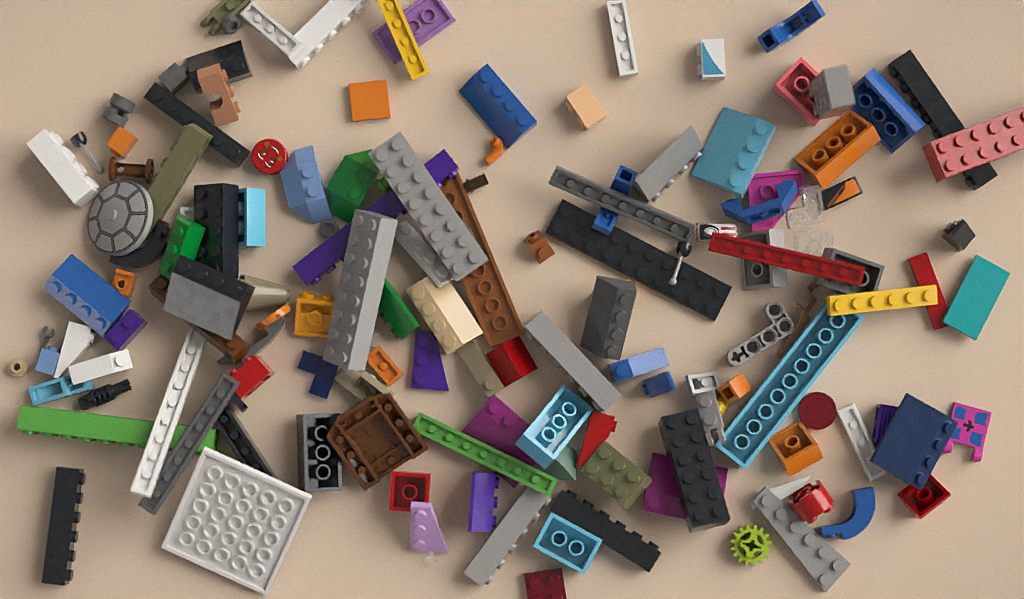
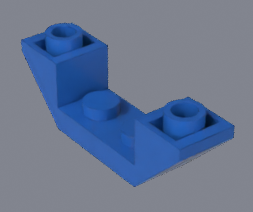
[720,179,798,225]

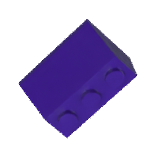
[468,471,499,532]

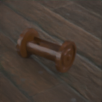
[108,156,154,184]

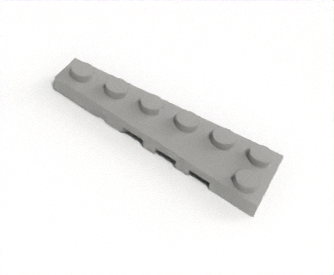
[752,486,851,592]

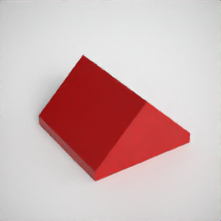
[486,336,538,387]
[897,474,951,519]

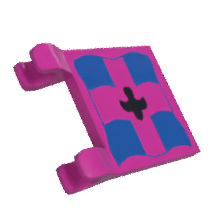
[942,402,992,462]

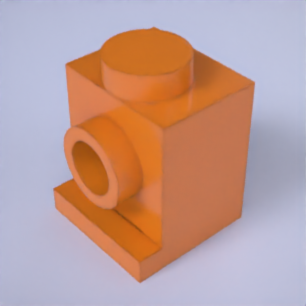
[112,268,138,297]

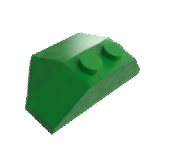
[326,149,381,223]

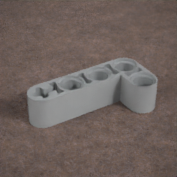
[726,301,794,366]

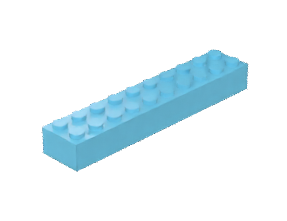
[714,293,865,469]

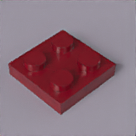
[524,568,567,599]

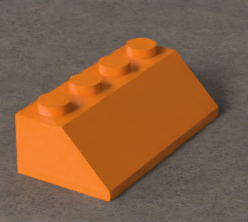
[794,109,881,190]

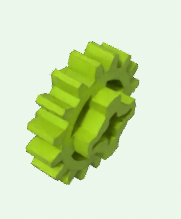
[729,524,772,566]

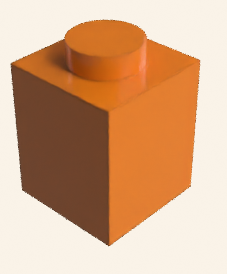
[106,126,139,158]
[717,373,752,405]

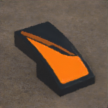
[818,176,863,210]

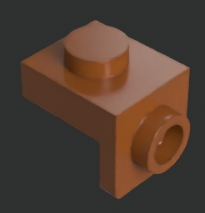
[523,230,555,264]

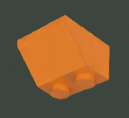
[768,420,823,477]

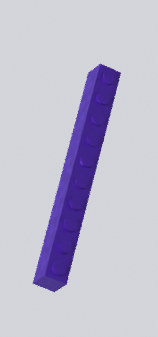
[292,149,459,286]

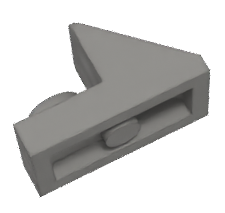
[685,371,720,398]

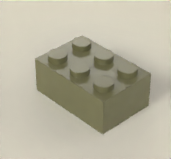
[580,440,653,510]

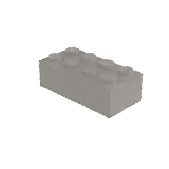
[809,64,855,120]

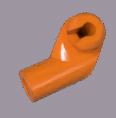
[484,137,503,165]

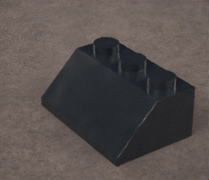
[187,40,253,94]

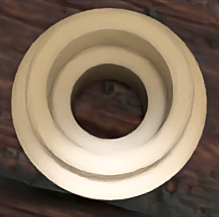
[8,358,28,377]

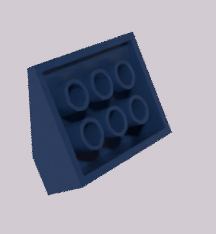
[869,393,958,491]

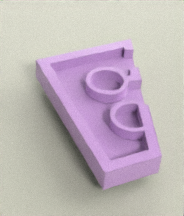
[410,502,448,553]

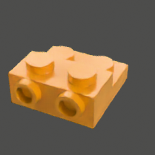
[294,291,336,338]

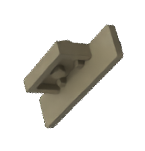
[334,368,394,401]

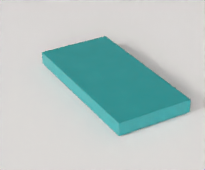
[941,255,1010,340]

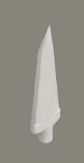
[750,475,811,509]

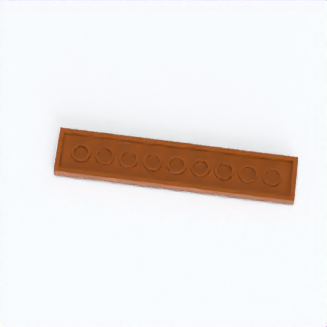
[440,157,525,348]

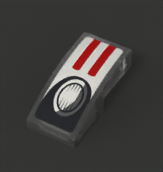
[696,222,737,242]

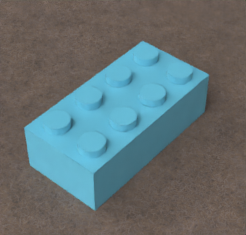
[515,384,593,469]

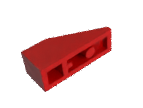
[576,410,617,467]

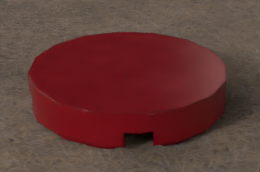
[797,392,837,430]

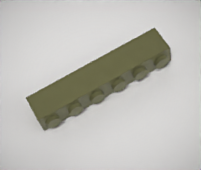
[146,123,213,233]

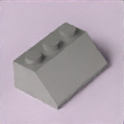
[738,229,788,291]

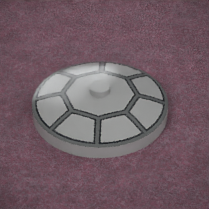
[87,180,153,256]

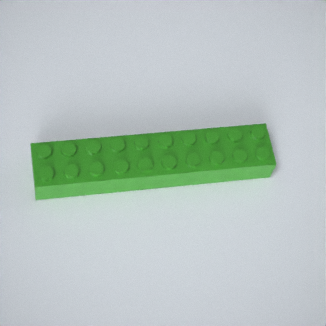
[17,406,219,456]

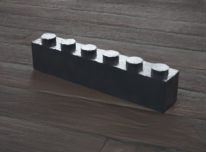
[144,82,250,167]
[215,403,278,480]
[42,466,86,586]
[550,489,661,572]

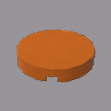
[256,304,291,330]

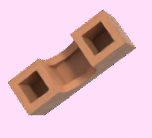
[197,63,241,127]

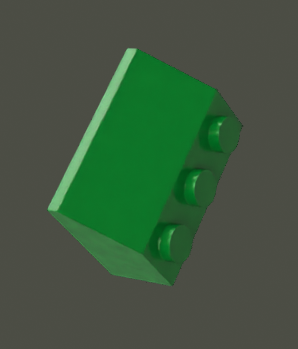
[158,213,205,280]
[379,278,421,340]

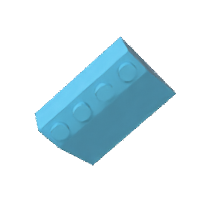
[691,107,776,199]

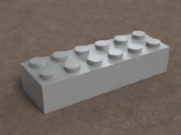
[525,311,622,412]

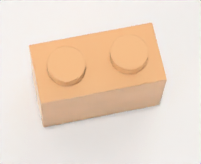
[565,84,606,131]

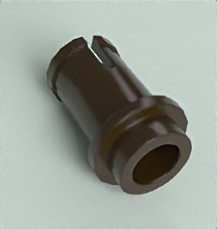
[463,173,488,193]

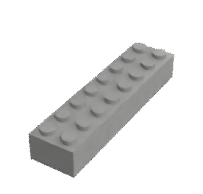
[368,132,489,282]
[323,209,398,371]

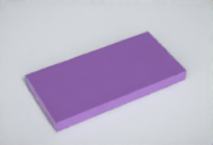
[372,0,456,65]

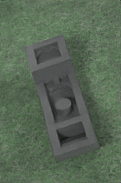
[217,318,285,365]

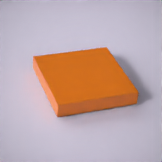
[349,79,391,122]

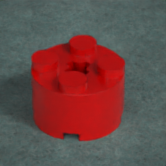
[788,480,834,524]

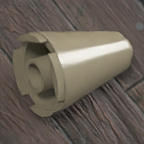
[239,274,290,312]

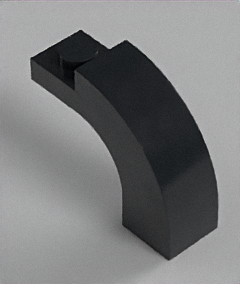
[109,219,170,268]

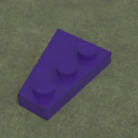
[411,331,449,391]

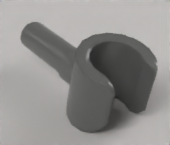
[39,326,55,352]

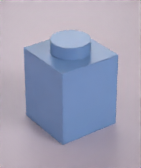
[35,346,60,376]

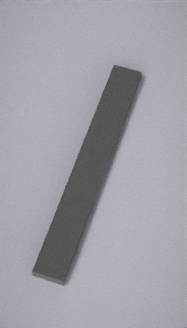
[549,165,695,242]
[138,372,240,516]

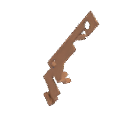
[775,281,819,358]

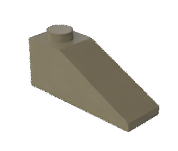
[457,341,504,398]

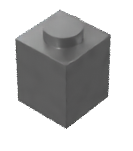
[158,63,191,94]

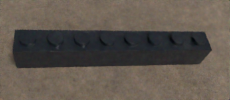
[887,50,998,190]

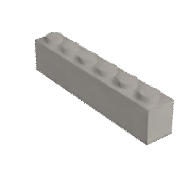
[463,486,552,587]

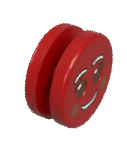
[251,139,288,175]

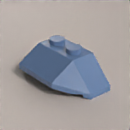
[280,145,332,224]

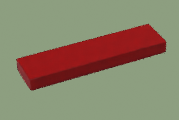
[908,252,948,331]

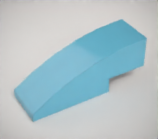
[28,375,94,406]

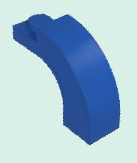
[757,0,826,53]
[592,165,638,235]
[819,487,876,540]

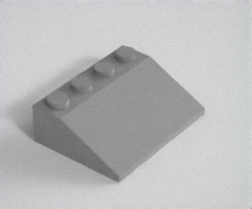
[632,125,703,203]

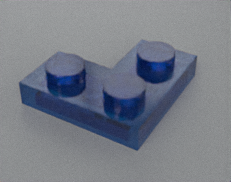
[297,350,339,399]

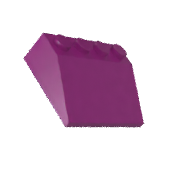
[462,395,537,488]
[641,453,728,519]

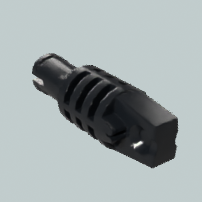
[78,378,132,410]

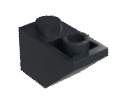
[942,219,976,252]

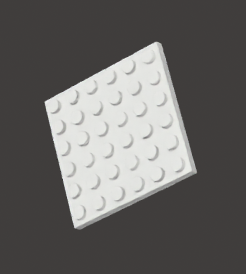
[161,447,312,596]

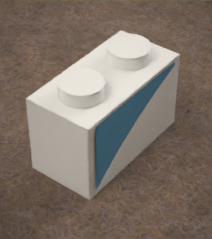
[696,38,726,81]

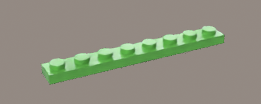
[413,412,558,497]

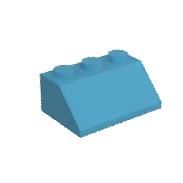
[239,188,266,248]
[532,512,602,574]

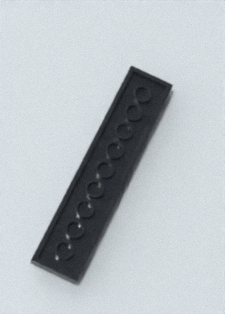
[545,199,732,321]

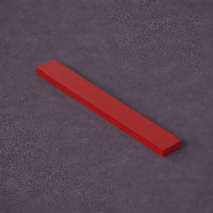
[708,232,865,286]

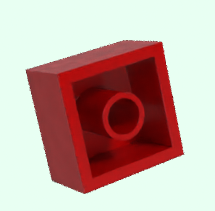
[228,355,275,398]
[389,471,431,512]

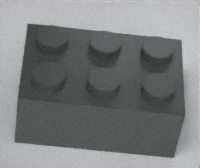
[813,248,885,294]

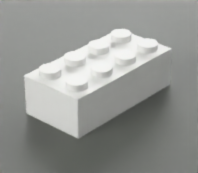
[26,129,100,207]

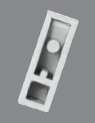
[54,321,97,378]
[68,349,133,385]

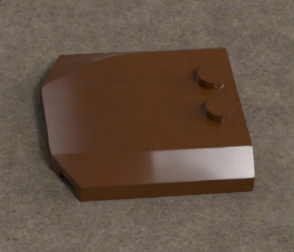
[326,393,429,491]

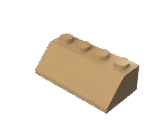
[406,276,484,355]

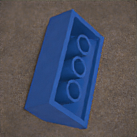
[459,64,537,149]
[850,68,926,154]
[43,254,131,337]

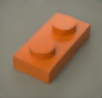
[367,345,404,387]

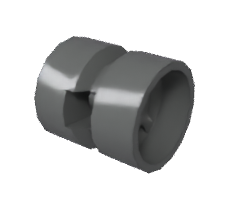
[101,93,136,128]

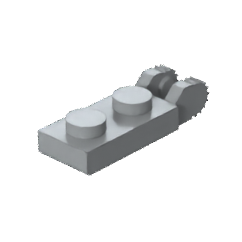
[695,390,726,446]

